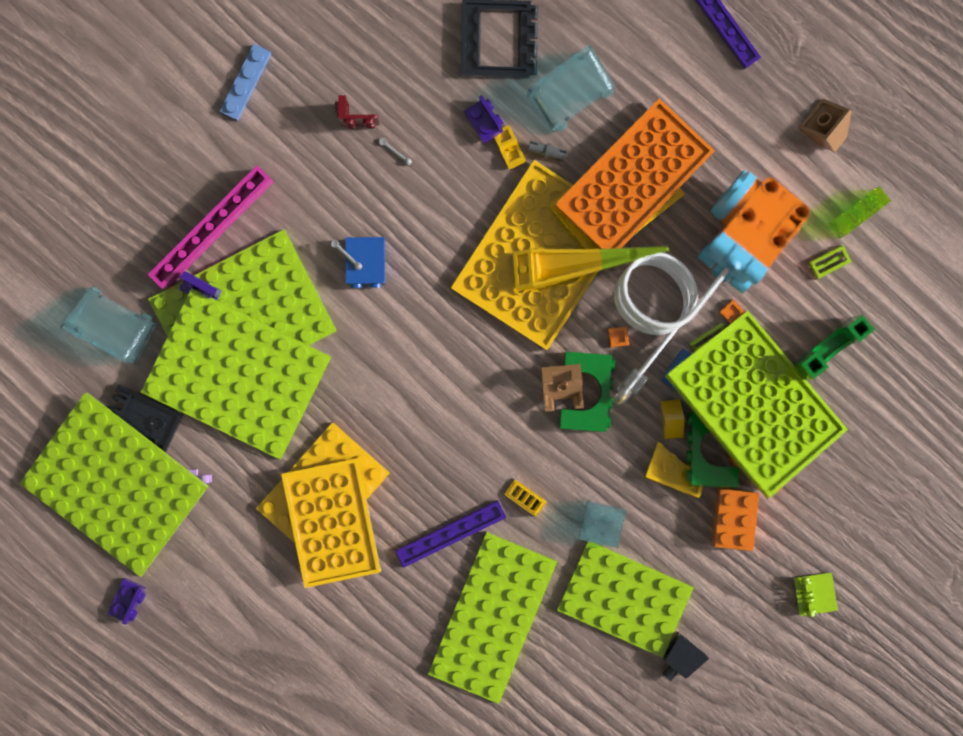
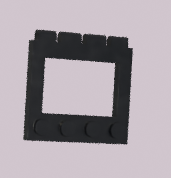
[461,0,538,79]

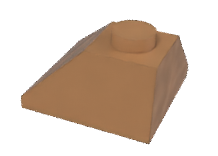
[799,98,852,153]

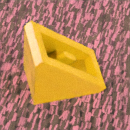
[661,399,684,439]

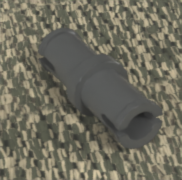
[527,140,567,162]

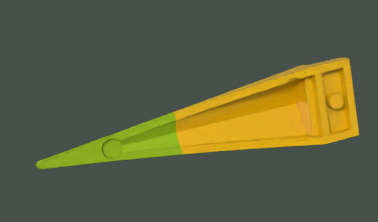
[513,247,669,291]

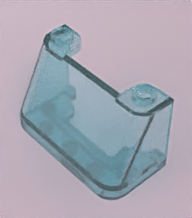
[527,45,616,133]
[60,286,157,364]

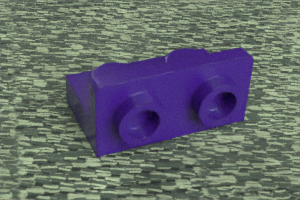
[464,95,504,143]
[179,271,222,300]
[107,578,146,625]

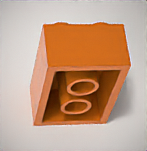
[711,488,759,551]

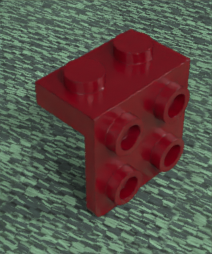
[335,95,380,129]

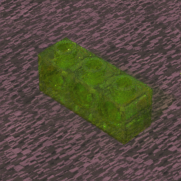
[828,186,891,239]

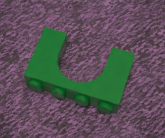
[793,315,875,380]
[559,352,615,432]
[686,410,739,489]

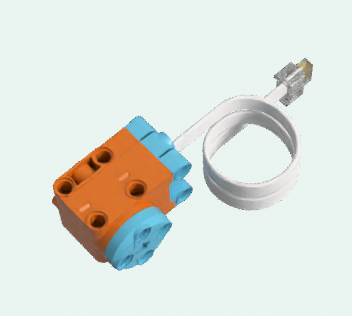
[612,169,810,406]

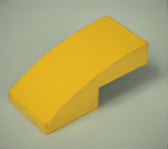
[494,125,526,170]

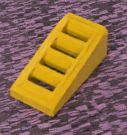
[504,479,547,517]

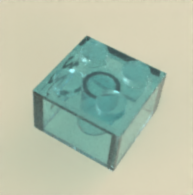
[579,500,626,548]

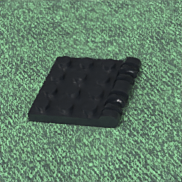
[107,384,184,453]

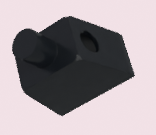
[662,632,709,681]

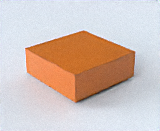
[718,299,745,324]
[608,326,629,348]

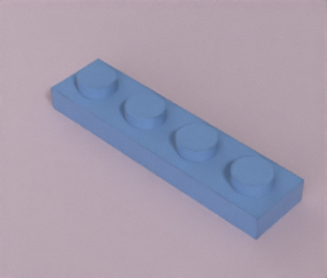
[220,44,272,121]

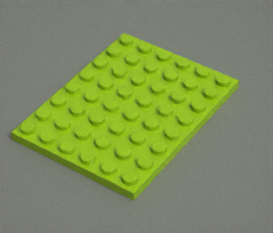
[148,229,337,345]
[141,288,332,460]
[665,311,848,499]
[19,392,209,577]

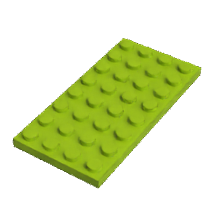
[428,532,558,704]

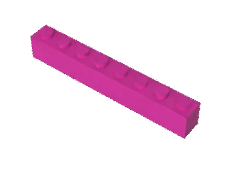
[148,165,274,290]

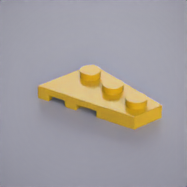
[644,441,703,499]

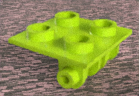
[794,572,838,617]

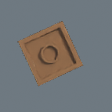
[541,364,584,412]

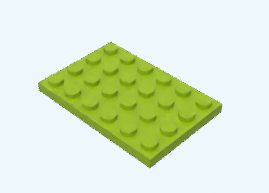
[557,540,694,658]

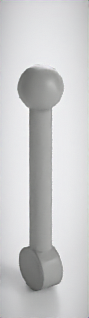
[379,138,412,166]
[331,240,362,270]

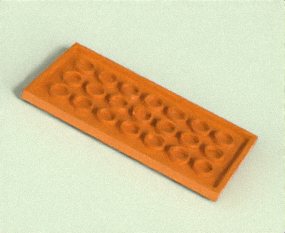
[554,98,715,249]

